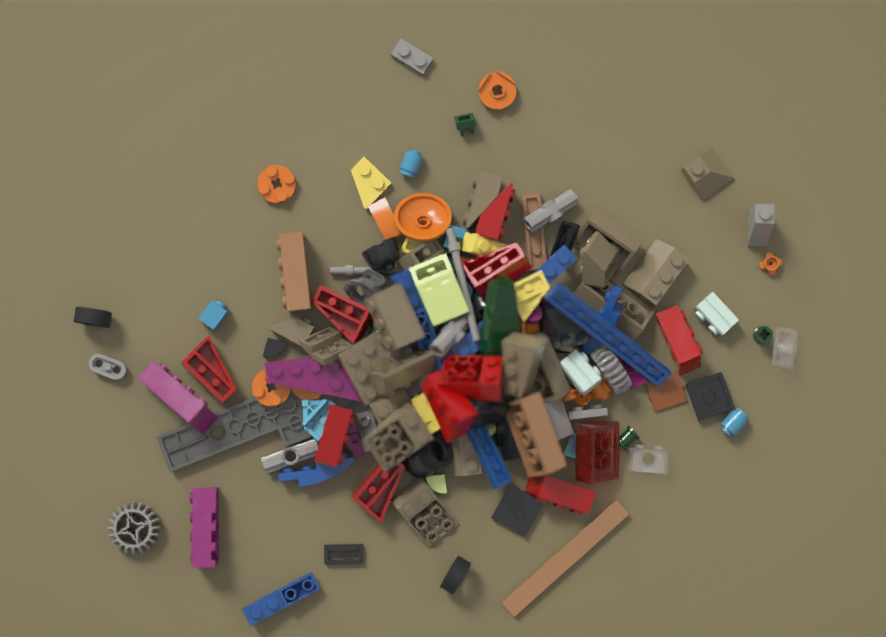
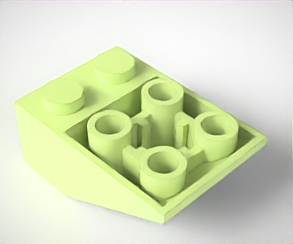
[409,254,470,327]

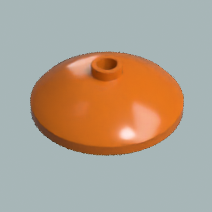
[394,193,452,241]

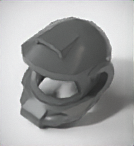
[343,269,391,307]

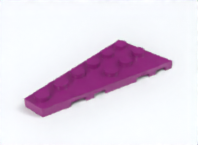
[264,357,362,402]

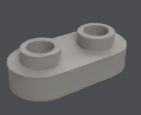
[89,354,127,380]

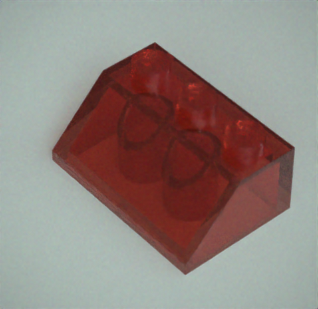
[575,421,620,485]

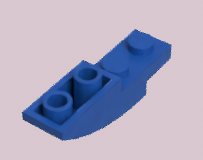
[391,269,437,350]
[580,285,624,355]
[278,454,356,487]
[242,572,320,626]

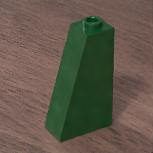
[479,276,521,356]

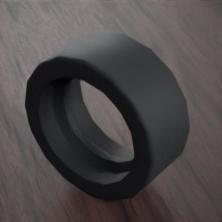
[73,307,112,328]
[417,432,453,471]
[440,556,471,595]

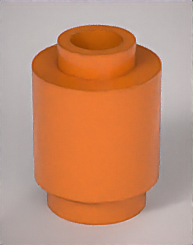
[590,375,612,402]

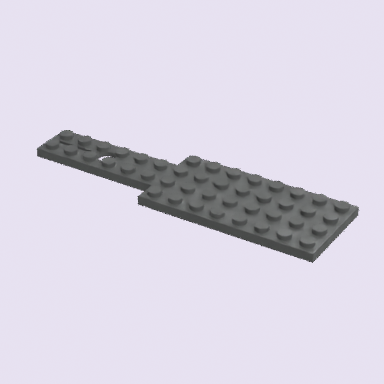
[156,331,422,472]

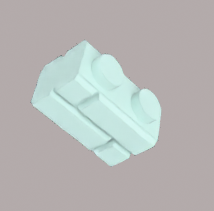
[694,292,739,336]
[560,349,602,396]

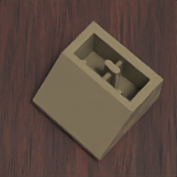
[580,231,617,288]

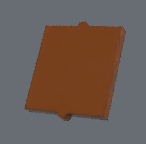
[645,371,687,411]

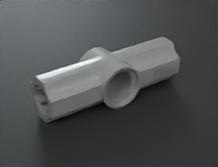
[523,189,579,233]
[429,313,475,358]
[261,439,318,474]

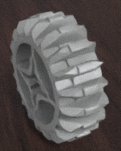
[590,345,632,394]
[108,502,161,554]

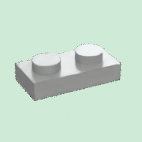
[391,38,433,75]
[567,404,608,420]

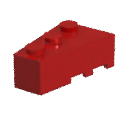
[421,370,478,443]
[351,462,405,523]

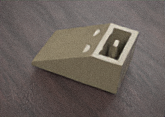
[463,171,503,231]
[364,402,434,471]
[391,478,459,548]

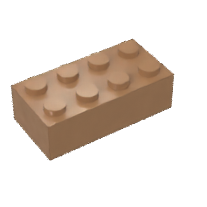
[276,231,313,313]
[506,392,567,477]

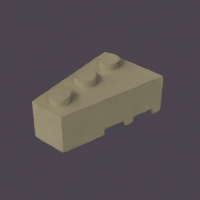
[502,332,548,398]

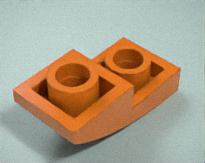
[368,198,402,240]

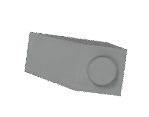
[747,204,775,247]

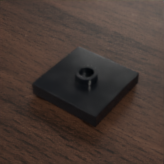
[685,372,735,421]
[491,484,543,536]

